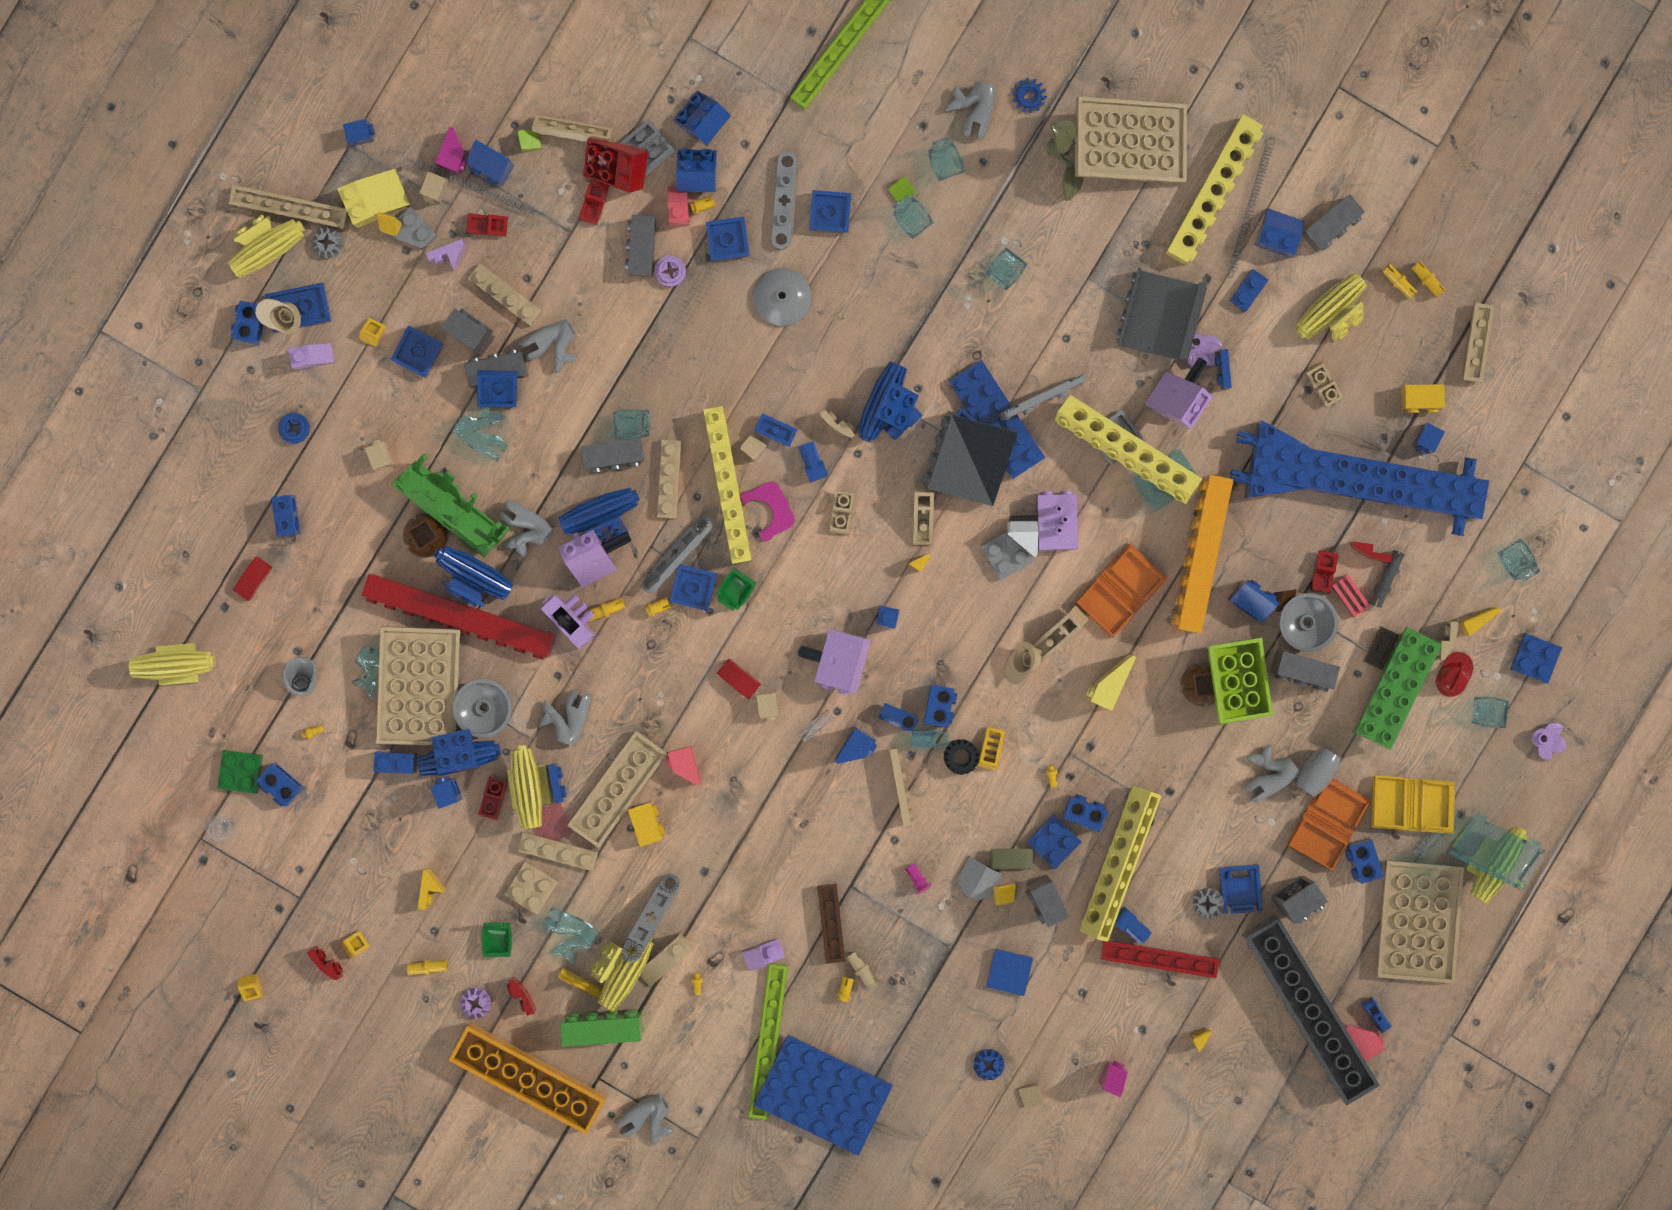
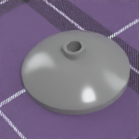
[753,268,811,327]
[1279,593,1338,652]
[453,679,512,738]

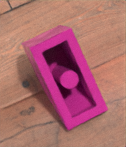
[435,127,467,175]
[1098,1060,1128,1098]

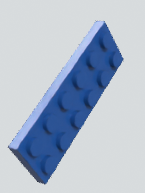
[949,360,1045,479]

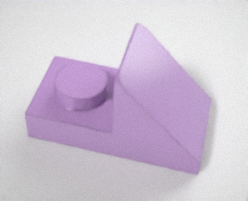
[426,239,467,270]
[742,938,785,971]

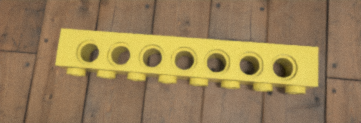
[1165,114,1264,265]
[1055,395,1202,504]
[704,406,752,564]
[1079,785,1162,942]

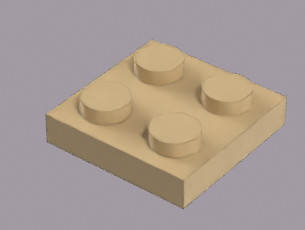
[505,861,559,915]

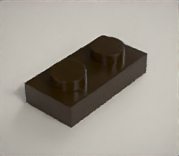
[1363,626,1399,670]

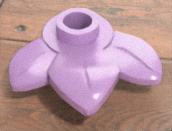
[1187,333,1222,367]
[1531,723,1566,761]

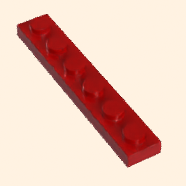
[1100,940,1220,979]

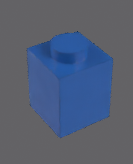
[343,119,375,147]
[1413,423,1445,455]
[876,605,899,629]

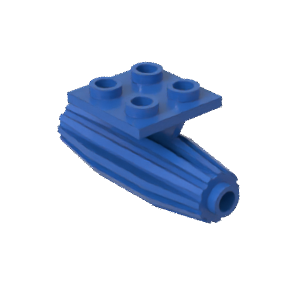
[857,361,919,442]
[558,488,640,544]
[434,546,513,607]
[417,729,501,776]

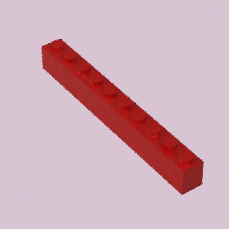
[361,574,556,660]

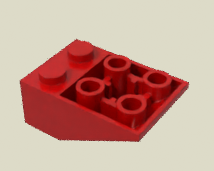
[583,138,648,193]

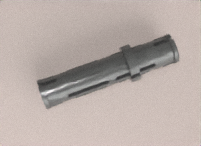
[1370,550,1405,608]

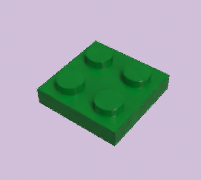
[217,749,263,794]

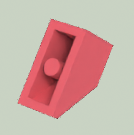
[668,186,690,226]
[666,746,701,785]
[1343,1023,1385,1061]

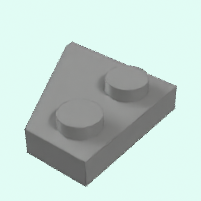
[383,207,438,249]

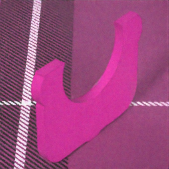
[740,482,795,541]

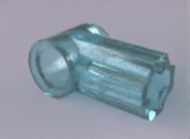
[911,730,950,749]

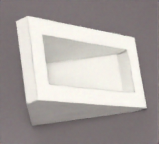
[1007,521,1038,557]

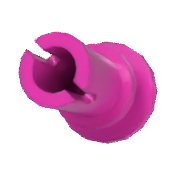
[905,863,932,894]

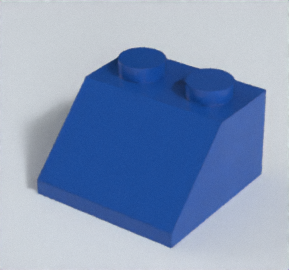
[467,139,514,186]
[1254,208,1304,258]
[835,726,877,764]

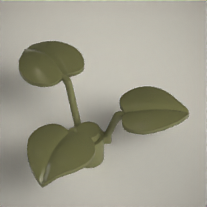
[1047,120,1083,201]

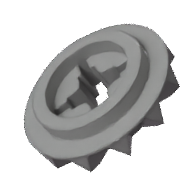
[311,227,343,259]
[1192,888,1224,919]

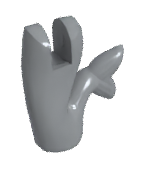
[945,82,996,140]
[519,319,578,373]
[498,500,554,558]
[539,689,591,746]
[1244,745,1300,803]
[614,1093,673,1146]

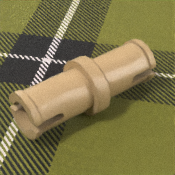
[846,951,879,990]

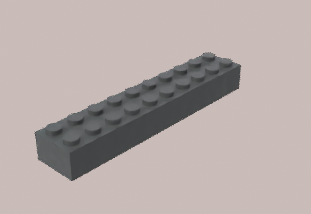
[1242,915,1380,1106]

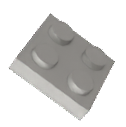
[981,532,1034,580]

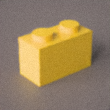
[1401,384,1445,413]
[628,801,665,847]

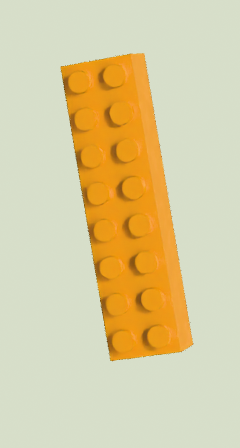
[1171,475,1233,634]
[448,1022,607,1135]

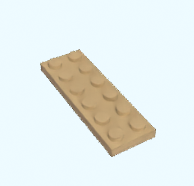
[567,730,668,848]

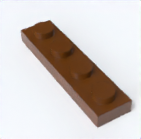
[817,883,845,964]

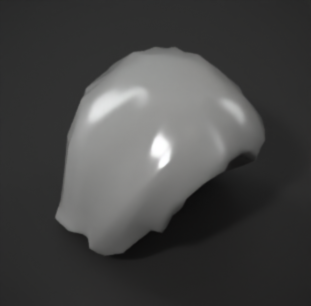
[282,657,317,696]

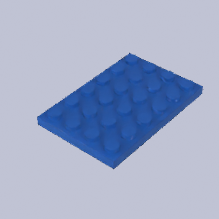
[754,1034,893,1156]

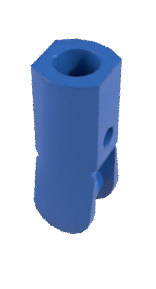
[1361,997,1392,1033]

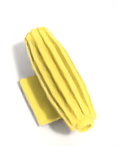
[227,214,305,278]
[1295,272,1367,342]
[129,643,216,685]
[507,745,551,829]
[1466,826,1528,904]
[590,938,654,1012]

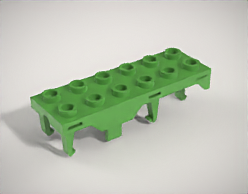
[392,454,510,558]
[1352,627,1442,750]

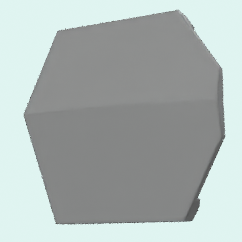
[957,856,1003,900]

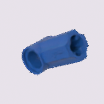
[883,406,923,441]
[798,441,828,483]
[879,703,918,731]
[1115,906,1152,945]

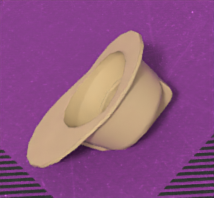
[256,299,301,334]
[1004,641,1042,684]

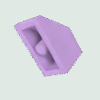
[288,343,335,370]

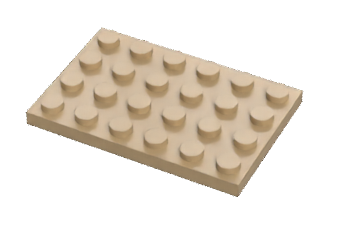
[1075,97,1187,183]
[376,626,460,745]
[1376,860,1464,984]

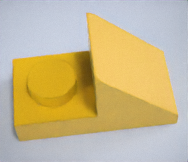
[418,868,446,910]

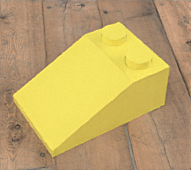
[337,169,411,228]
[1085,655,1136,711]

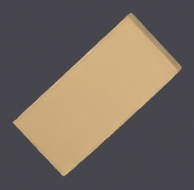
[1305,362,1343,407]
[819,409,856,439]
[829,491,854,535]
[1436,622,1459,660]

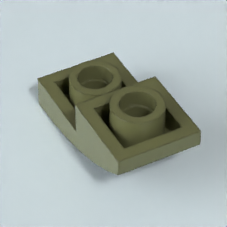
[991,848,1033,870]

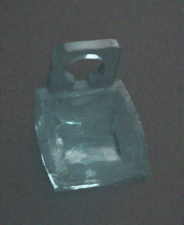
[928,137,964,181]
[893,195,934,239]
[986,247,1027,290]
[613,409,650,439]
[1498,538,1540,581]
[1471,697,1509,728]

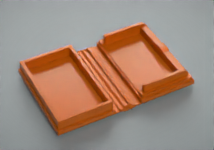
[1074,543,1168,638]
[1286,779,1372,872]

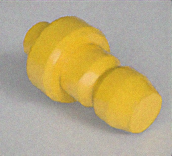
[301,725,324,739]
[1046,765,1058,788]
[691,973,703,995]

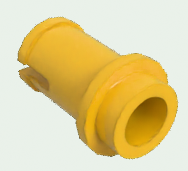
[689,195,715,215]
[645,597,671,617]
[836,976,854,1002]

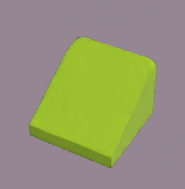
[517,129,542,152]
[888,176,916,205]

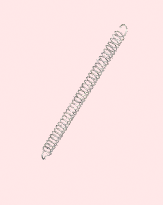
[1228,137,1275,278]
[407,159,544,216]

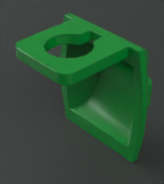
[716,568,756,611]
[481,922,512,957]

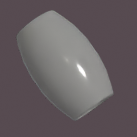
[1296,747,1341,797]

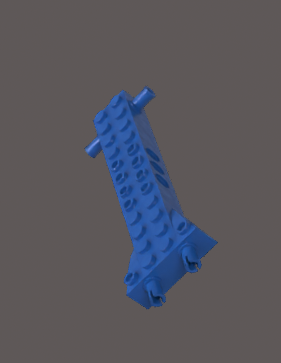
[1229,420,1489,536]

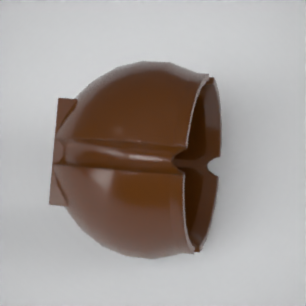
[403,513,448,558]
[1181,662,1216,706]

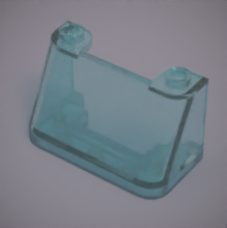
[1446,812,1545,892]

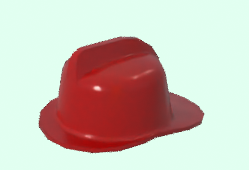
[1436,652,1474,697]

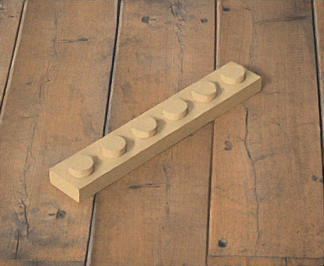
[229,185,348,229]

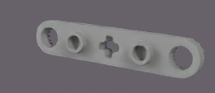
[771,152,797,250]
[999,374,1087,422]
[641,515,713,593]
[622,874,680,962]

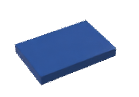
[265,282,331,333]

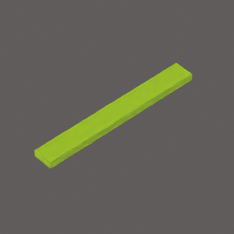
[790,0,891,110]
[748,963,788,1120]

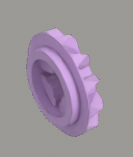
[655,255,686,287]
[460,988,491,1020]

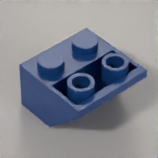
[673,90,731,146]
[676,149,717,192]
[1228,580,1279,622]

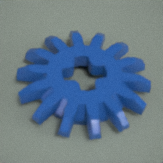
[1012,78,1047,113]

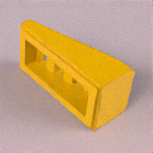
[1459,607,1501,636]
[977,727,1005,771]

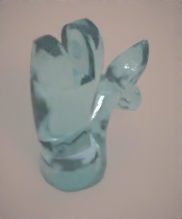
[452,407,508,462]
[352,645,380,699]
[543,907,600,963]

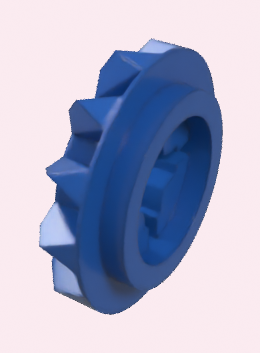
[278,413,310,444]
[973,1049,1004,1081]

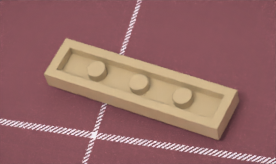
[532,115,613,142]
[468,264,543,326]
[1462,303,1495,383]
[657,440,682,519]
[889,747,914,827]
[518,832,599,871]

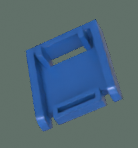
[1219,864,1263,914]

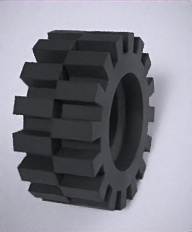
[944,739,979,775]

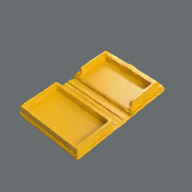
[1371,775,1455,834]

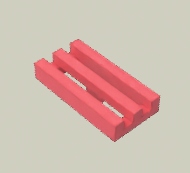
[1332,574,1370,617]

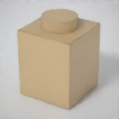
[420,172,449,204]
[365,440,395,471]
[756,692,779,722]

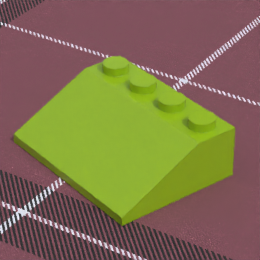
[1207,638,1273,724]

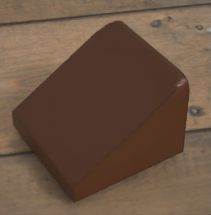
[1273,589,1296,612]

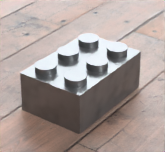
[441,308,495,356]
[1270,650,1340,692]
[1025,875,1069,927]
[1271,875,1328,924]

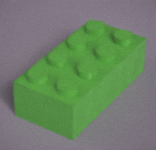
[560,1009,644,1047]

